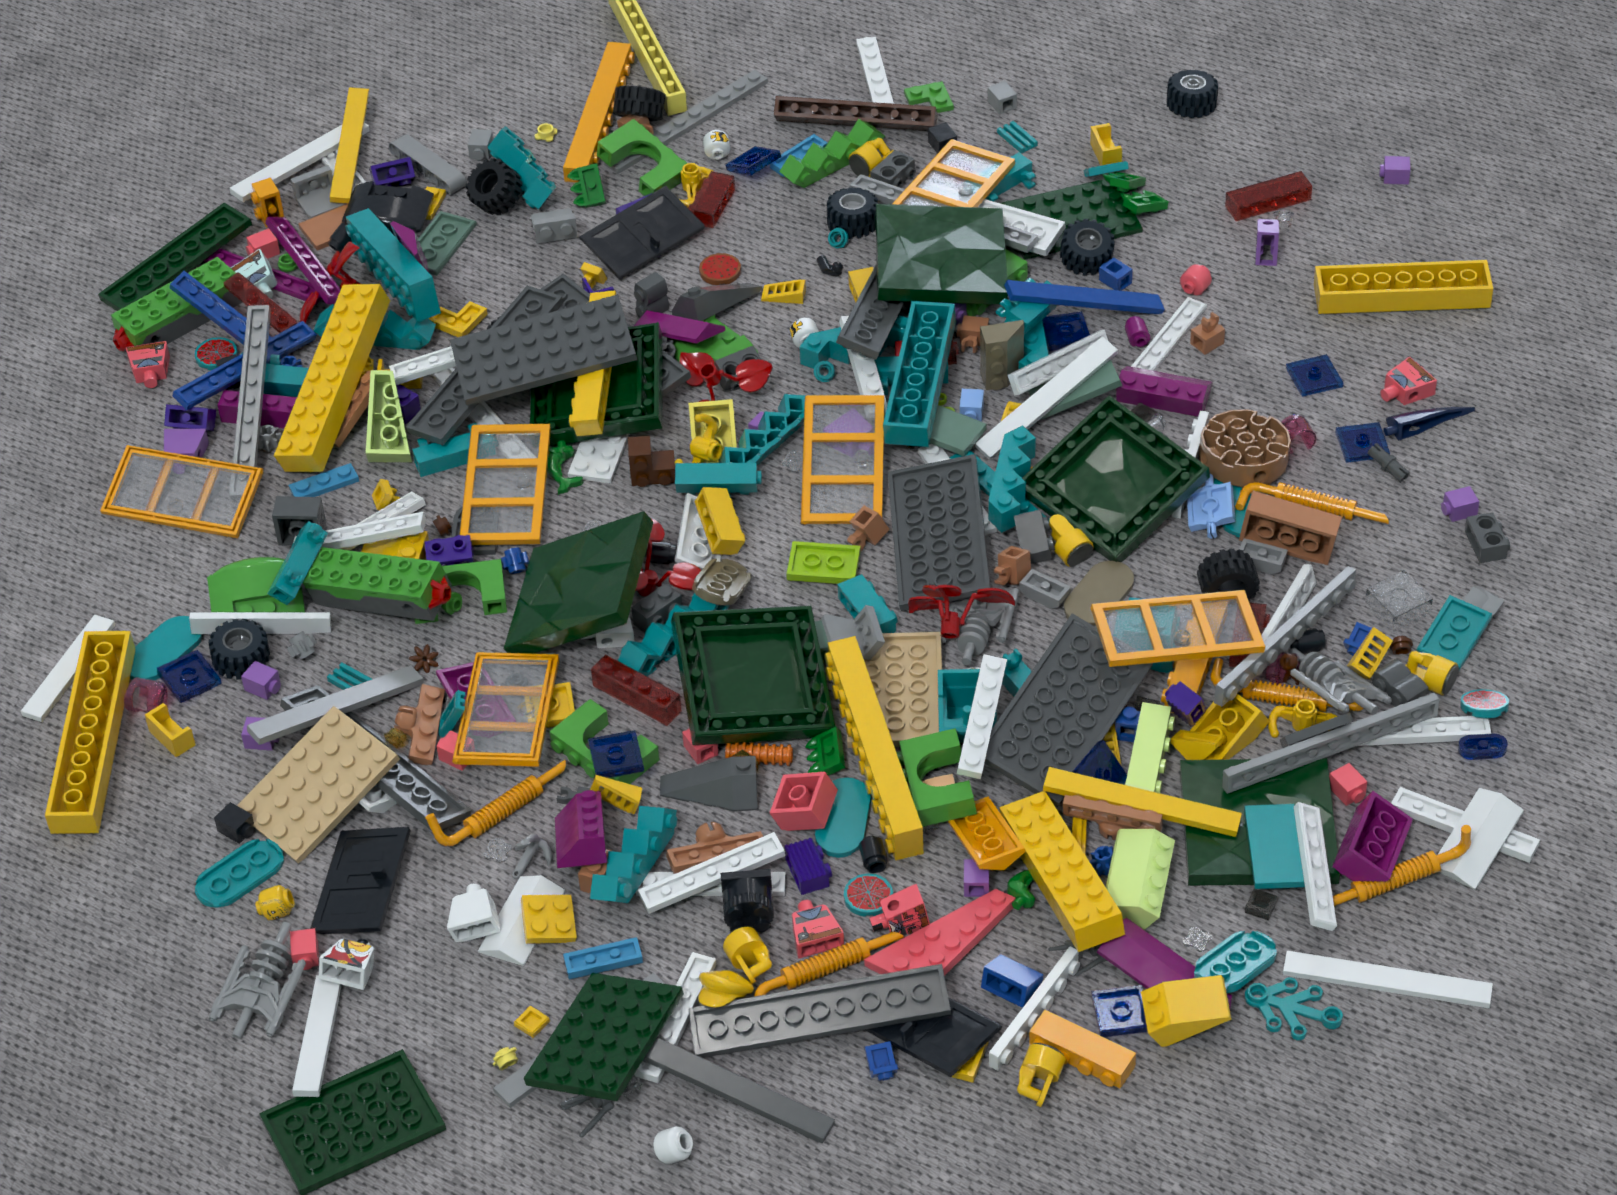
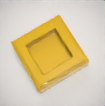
[514,1006,550,1038]

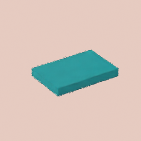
[1416,595,1492,670]

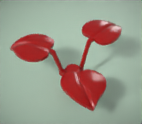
[299,242,361,323]
[680,352,773,402]
[635,518,701,597]
[908,584,1015,639]

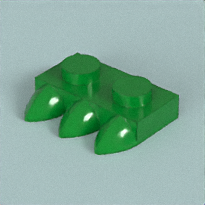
[567,163,606,208]
[1103,172,1146,192]
[1121,190,1169,215]
[805,727,845,776]

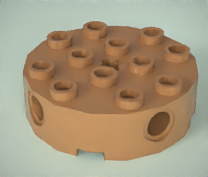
[1199,409,1291,488]

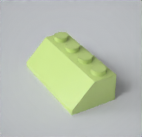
[1106,829,1175,930]

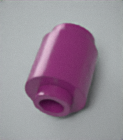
[1125,316,1150,347]

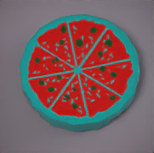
[195,337,238,371]
[1460,689,1509,718]
[843,873,893,917]

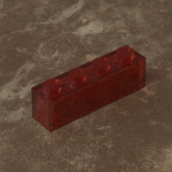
[1225,171,1312,221]
[591,654,682,726]

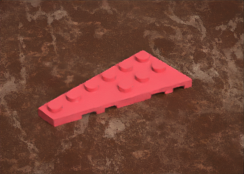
[864,889,1016,976]

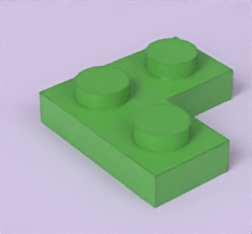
[904,81,954,113]

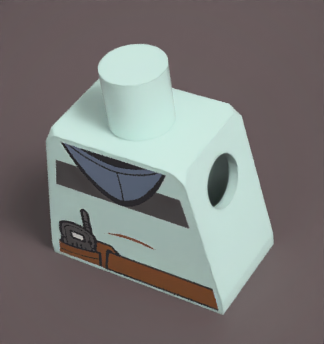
[231,249,277,301]

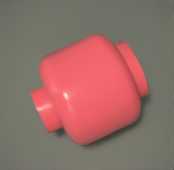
[1180,264,1212,295]

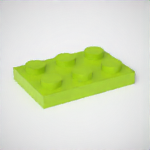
[786,541,861,584]

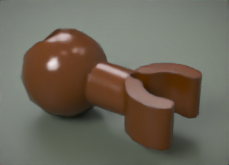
[1279,653,1300,685]

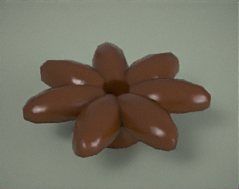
[409,644,439,673]

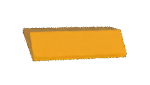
[947,796,1025,870]

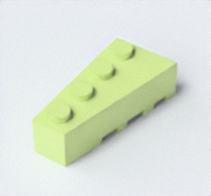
[366,370,412,462]
[1125,702,1175,793]

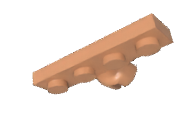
[333,371,371,448]
[394,684,445,765]
[1063,795,1162,840]
[666,822,763,874]

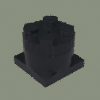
[720,869,774,933]

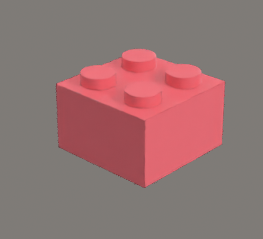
[770,772,838,831]

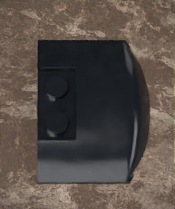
[342,181,434,236]

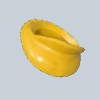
[698,970,754,1007]

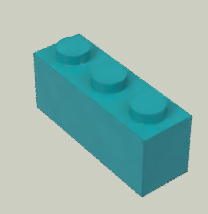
[838,574,898,633]

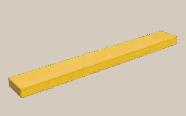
[330,87,369,203]
[1043,767,1242,837]

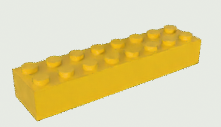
[1314,260,1493,314]
[999,791,1125,952]

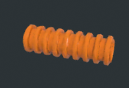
[725,742,793,766]

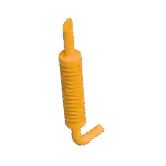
[1235,482,1389,524]
[1210,658,1364,712]
[425,760,566,846]
[1333,825,1471,906]
[754,932,904,997]

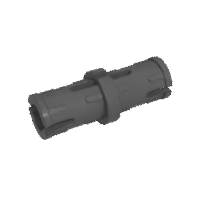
[1367,443,1410,483]

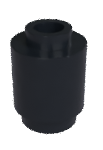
[328,223,352,253]
[645,541,677,565]
[1290,628,1326,654]
[859,836,888,874]

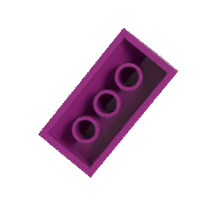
[1116,366,1213,417]
[217,390,297,429]
[555,790,607,868]
[1332,791,1413,881]

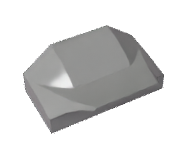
[1239,538,1288,574]
[1019,569,1071,609]
[1463,586,1505,616]

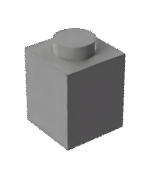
[988,81,1017,114]
[468,129,493,160]

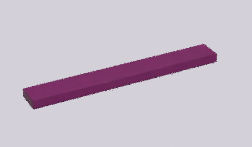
[265,217,341,304]
[202,248,322,305]

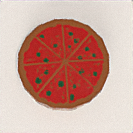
[699,253,741,285]

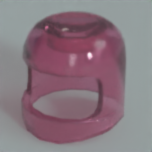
[1281,414,1317,454]
[124,677,168,712]

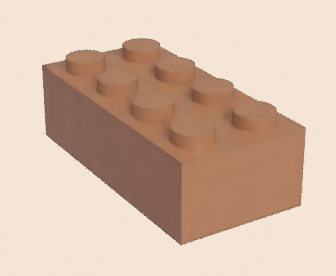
[1239,491,1342,565]

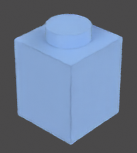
[960,388,984,422]

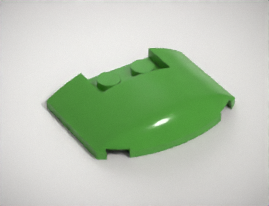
[666,315,758,374]
[207,557,305,612]

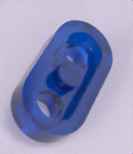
[1458,733,1508,760]

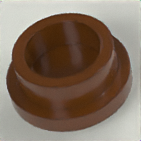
[433,515,452,537]
[1389,636,1413,655]

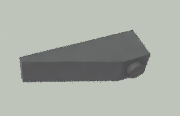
[671,283,763,321]
[660,756,758,811]

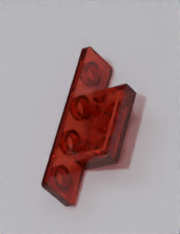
[224,272,297,333]

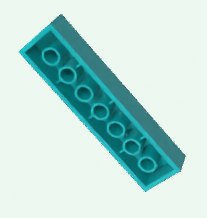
[345,208,441,322]
[883,301,956,447]

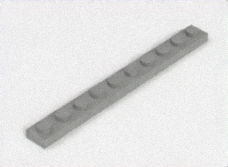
[604,70,768,174]
[850,174,1038,253]
[230,305,271,501]
[1214,566,1356,707]
[1222,693,1440,794]

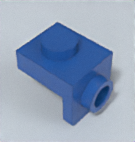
[1343,622,1377,657]
[864,1041,899,1081]

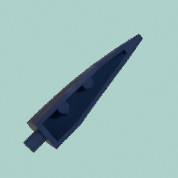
[1384,407,1475,441]

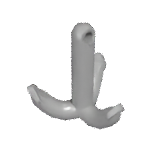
[512,834,552,879]

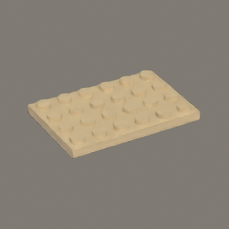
[847,632,942,748]
[237,706,400,863]

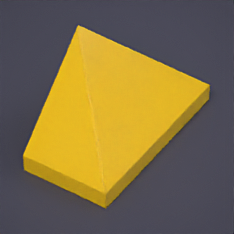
[1171,729,1225,760]

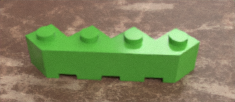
[779,119,885,188]

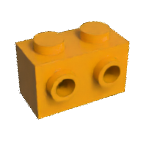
[250,177,284,228]

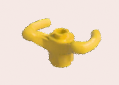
[678,163,718,208]
[675,414,723,465]
[1268,699,1338,738]

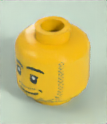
[255,885,295,920]

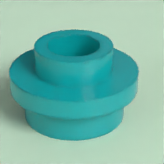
[828,228,848,249]
[813,361,835,382]

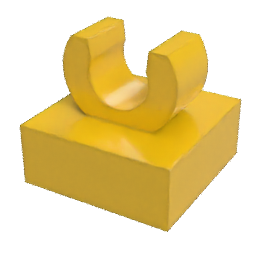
[580,262,607,289]
[372,479,400,510]

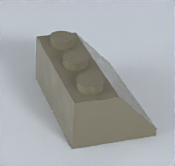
[980,320,1024,390]

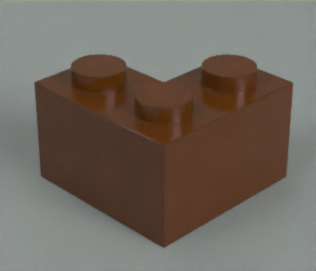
[628,436,675,487]

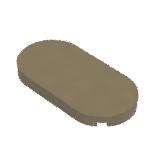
[692,559,752,605]
[1064,561,1134,626]

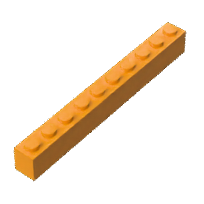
[563,42,635,183]

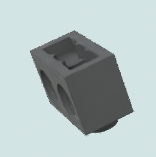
[870,150,916,188]
[714,346,761,391]
[1465,512,1510,563]

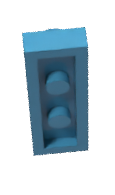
[769,134,828,177]
[289,463,359,497]
[563,937,643,979]

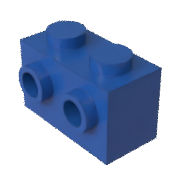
[981,954,1043,1008]

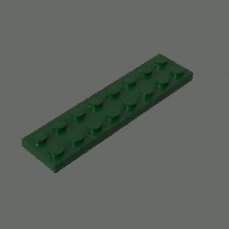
[98,203,252,311]

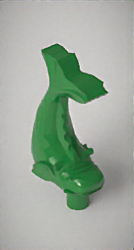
[547,440,584,495]
[1007,870,1035,910]

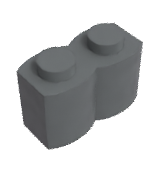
[634,272,669,318]
[1372,659,1428,707]

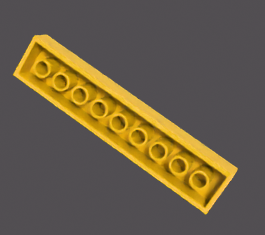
[274,284,391,472]
[45,631,136,834]
[825,636,924,861]

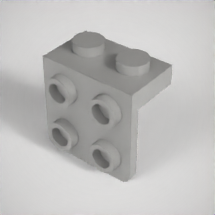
[291,165,346,219]
[531,208,578,244]
[821,605,885,660]

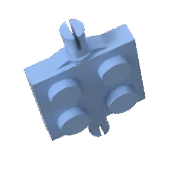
[1187,474,1235,539]

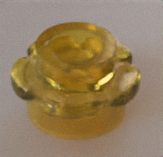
[384,728,407,749]

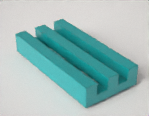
[997,121,1038,154]
[1083,161,1129,177]
[327,662,372,690]
[438,690,466,737]

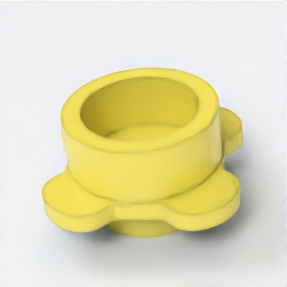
[534,123,558,142]
[493,1047,518,1070]

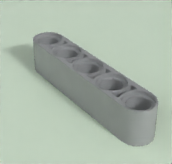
[389,134,467,196]

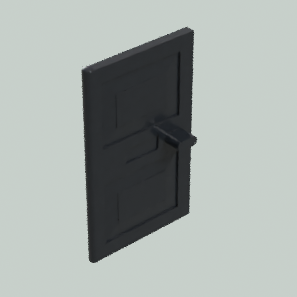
[579,186,705,280]
[310,827,411,934]
[865,997,1002,1077]

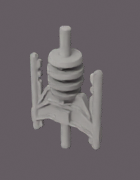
[941,583,1019,665]
[1289,648,1392,715]
[209,922,306,1039]

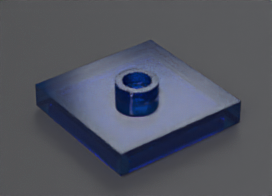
[725,146,782,175]
[1042,311,1090,351]
[1286,354,1344,397]
[1335,422,1390,463]
[157,650,222,703]
[588,730,644,778]
[1072,740,1127,785]
[1091,985,1148,1037]

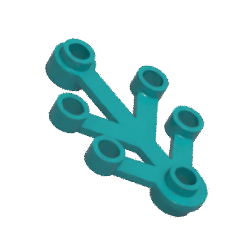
[1244,977,1343,1040]

